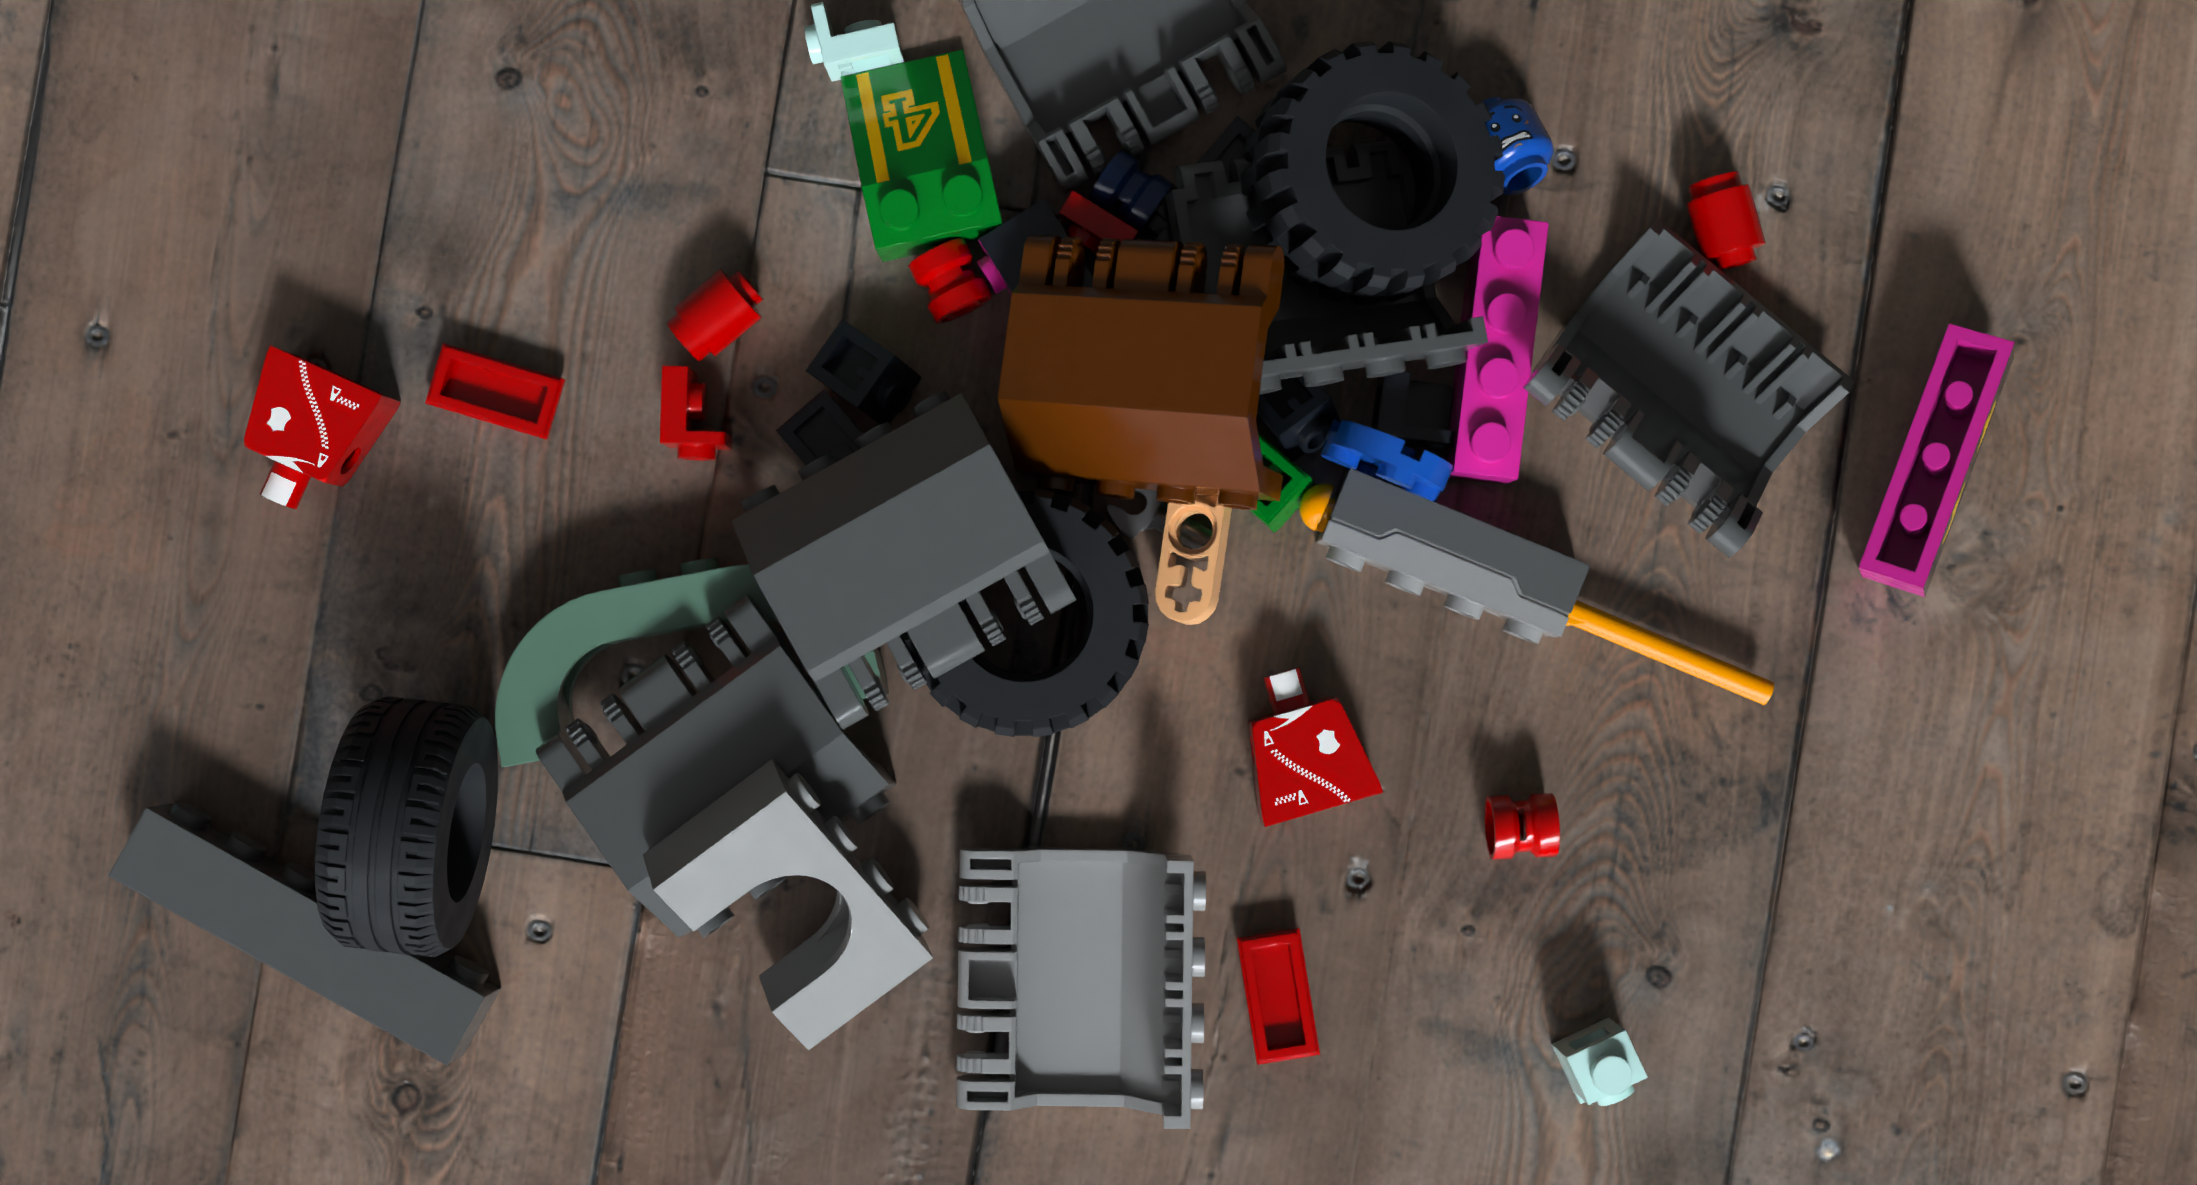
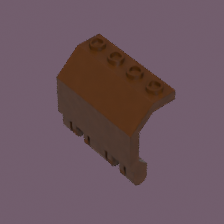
[998,235,1284,510]

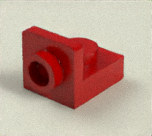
[1059,190,1138,255]
[660,365,733,461]

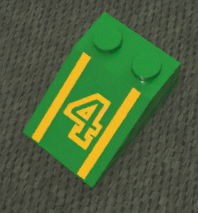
[840,49,1003,262]

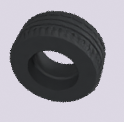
[315,696,498,957]

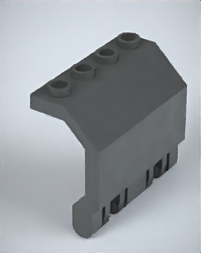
[958,0,1287,194]
[1523,218,1854,558]
[731,390,1076,729]
[536,594,897,938]

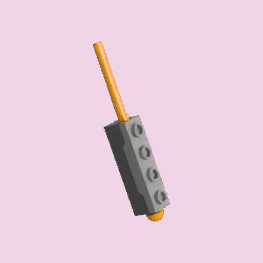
[1299,468,1775,705]

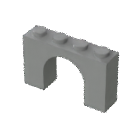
[643,759,933,1050]

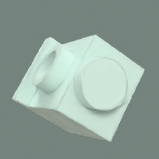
[1552,1017,1648,1106]

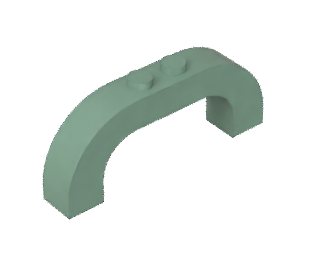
[495,558,889,768]

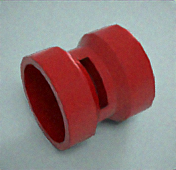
[908,238,992,324]
[1484,793,1560,860]

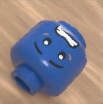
[1484,97,1554,195]

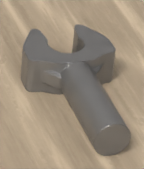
[1107,489,1213,549]

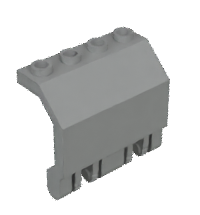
[956,847,1206,1129]

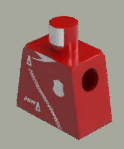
[244,345,401,509]
[1248,667,1383,827]

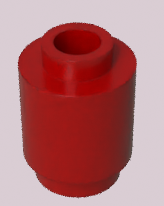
[1686,171,1766,271]
[666,268,764,362]

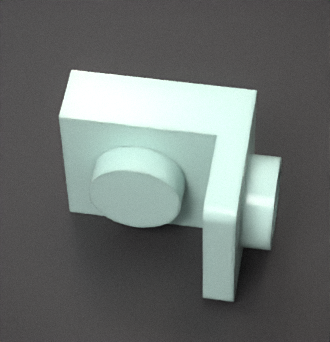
[804,2,904,82]

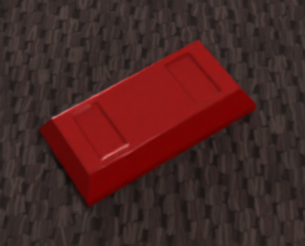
[425,343,566,440]
[1236,928,1320,1065]

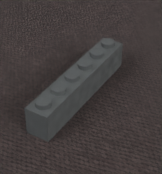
[108,800,501,1066]

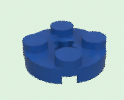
[1321,419,1453,503]

